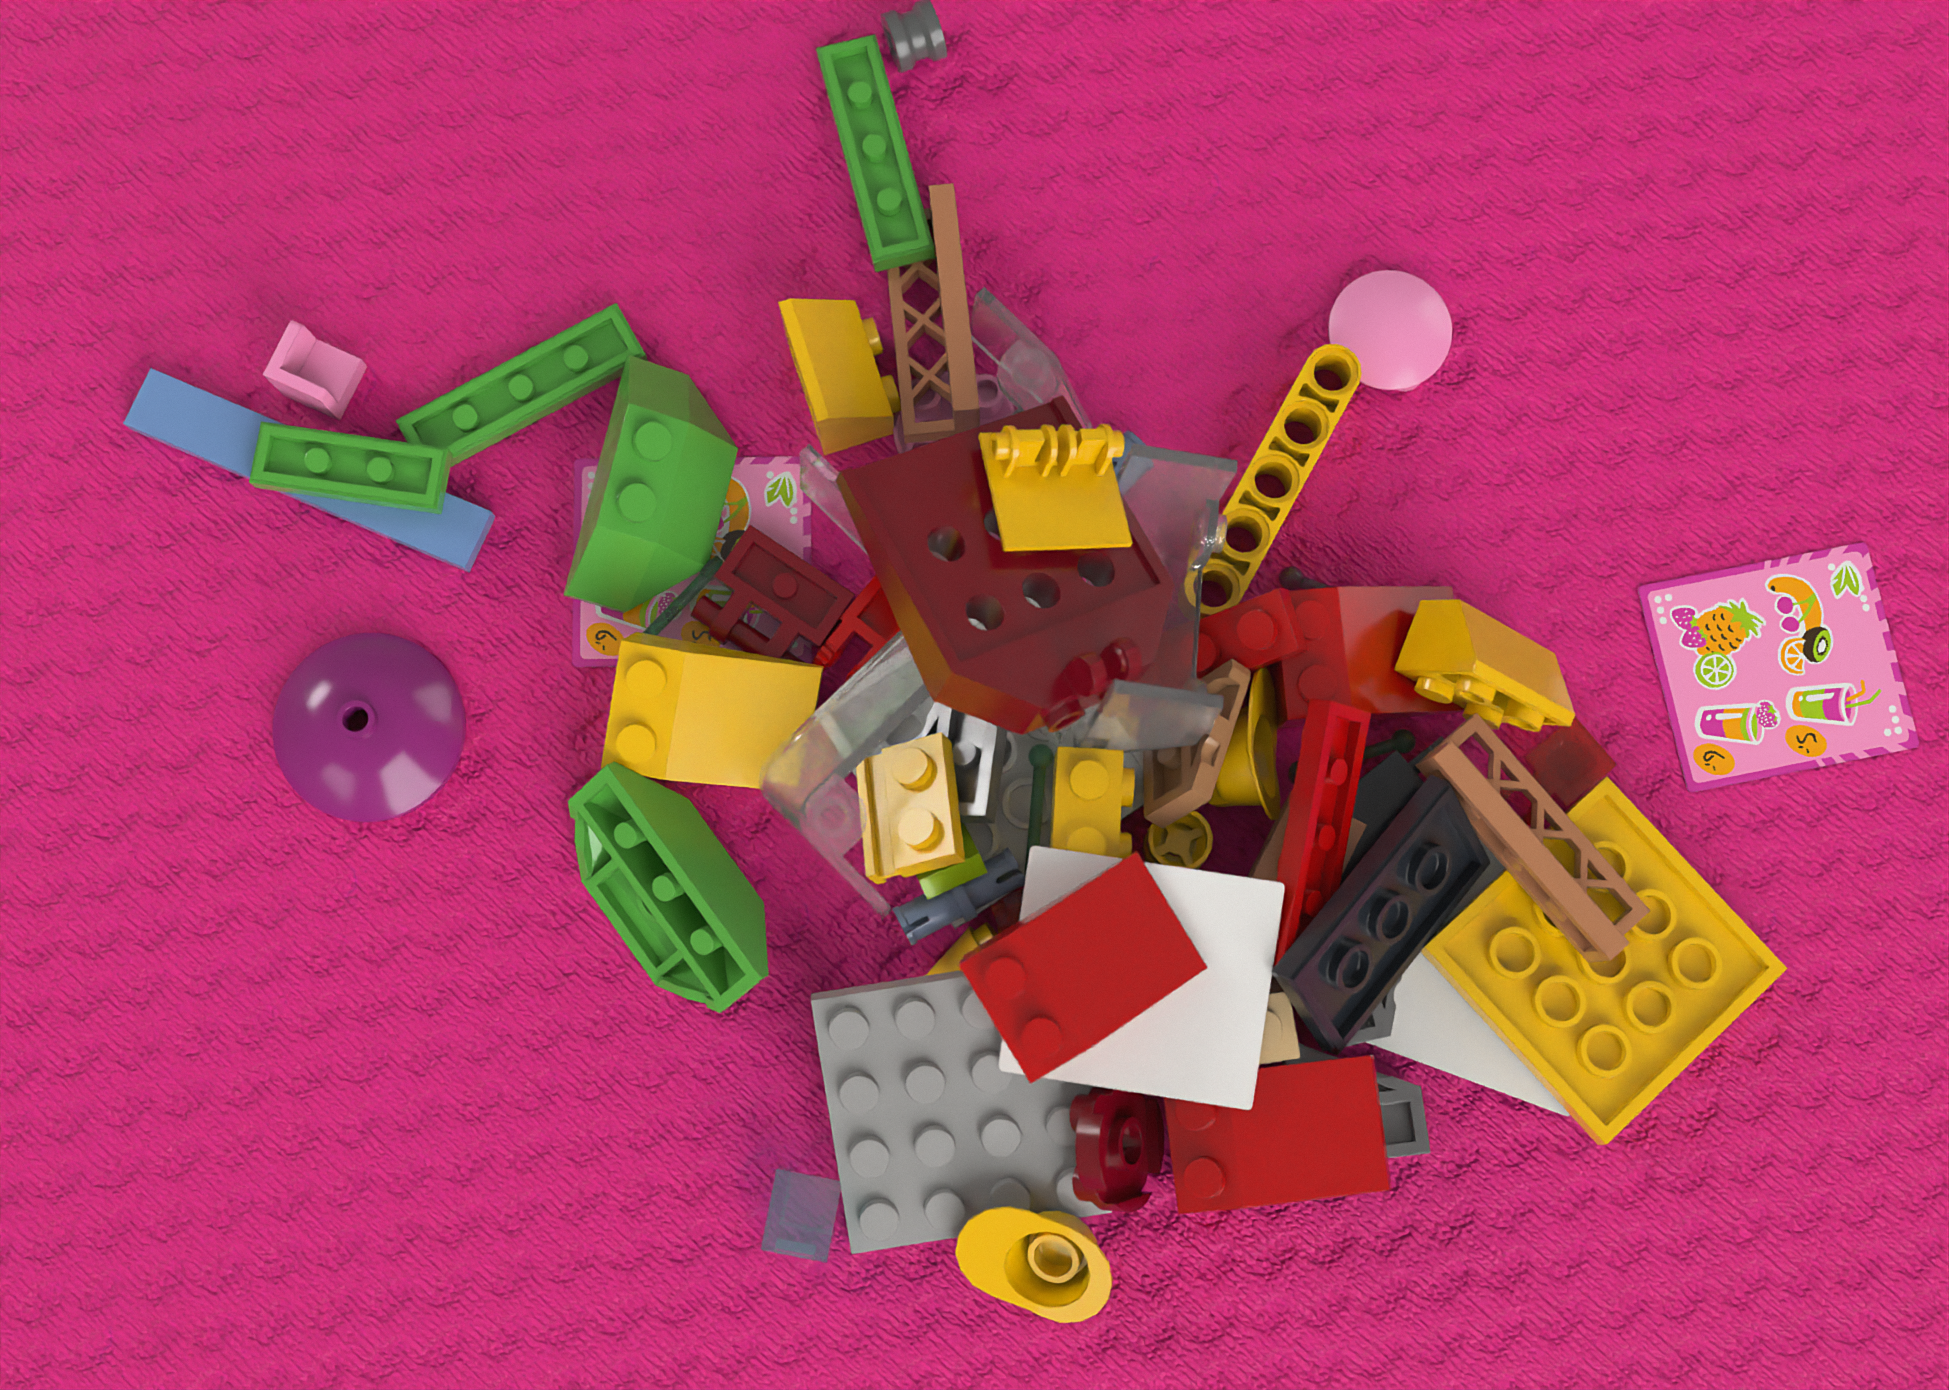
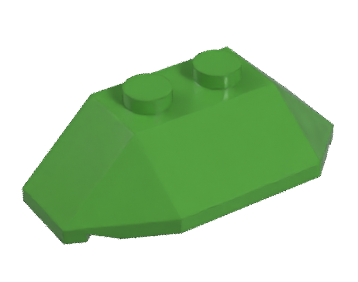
[563,355,738,613]
[568,762,768,1013]

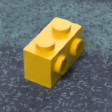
[1049,746,1135,859]

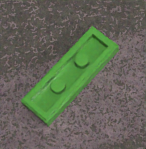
[249,421,453,515]

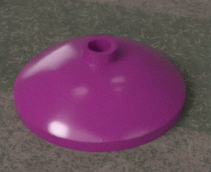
[272,633,466,823]

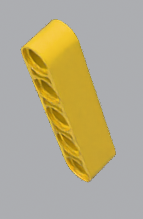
[1180,344,1362,622]

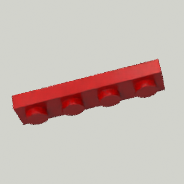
[1273,698,1371,965]

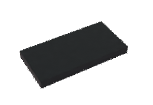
[1271,775,1491,1056]

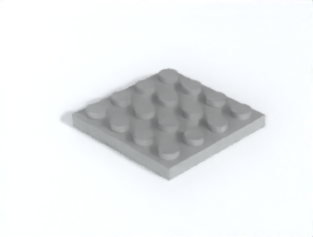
[811,970,1112,1254]

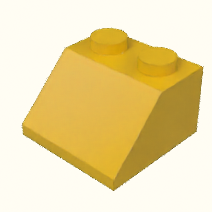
[778,298,901,455]

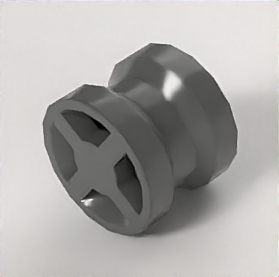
[881,0,947,73]

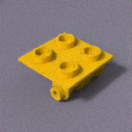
[978,424,1132,551]

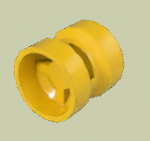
[1142,811,1213,870]

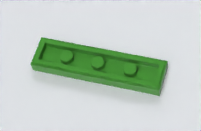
[816,34,935,272]
[396,303,648,467]

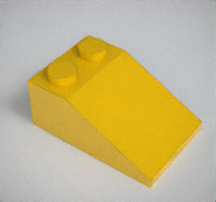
[601,632,824,792]

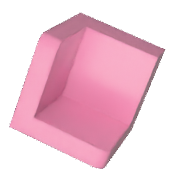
[263,320,367,421]

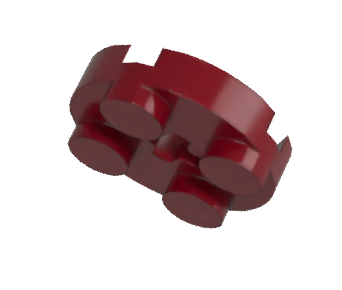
[1069,1086,1164,1212]

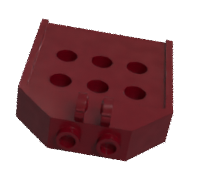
[836,395,1175,735]

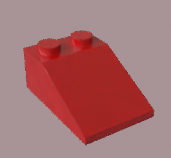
[1270,586,1464,729]
[958,851,1208,1084]
[1164,1055,1392,1214]

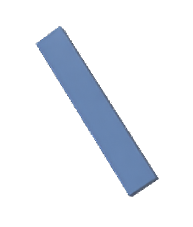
[123,368,496,572]

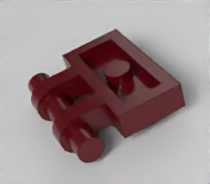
[690,525,856,663]

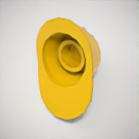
[1208,667,1280,820]
[955,1206,1113,1323]

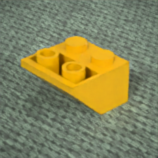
[1394,599,1575,732]

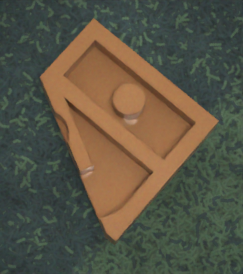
[1142,659,1251,829]

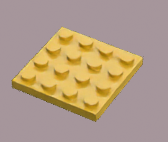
[1421,776,1788,1145]

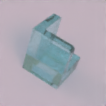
[761,1167,841,1262]

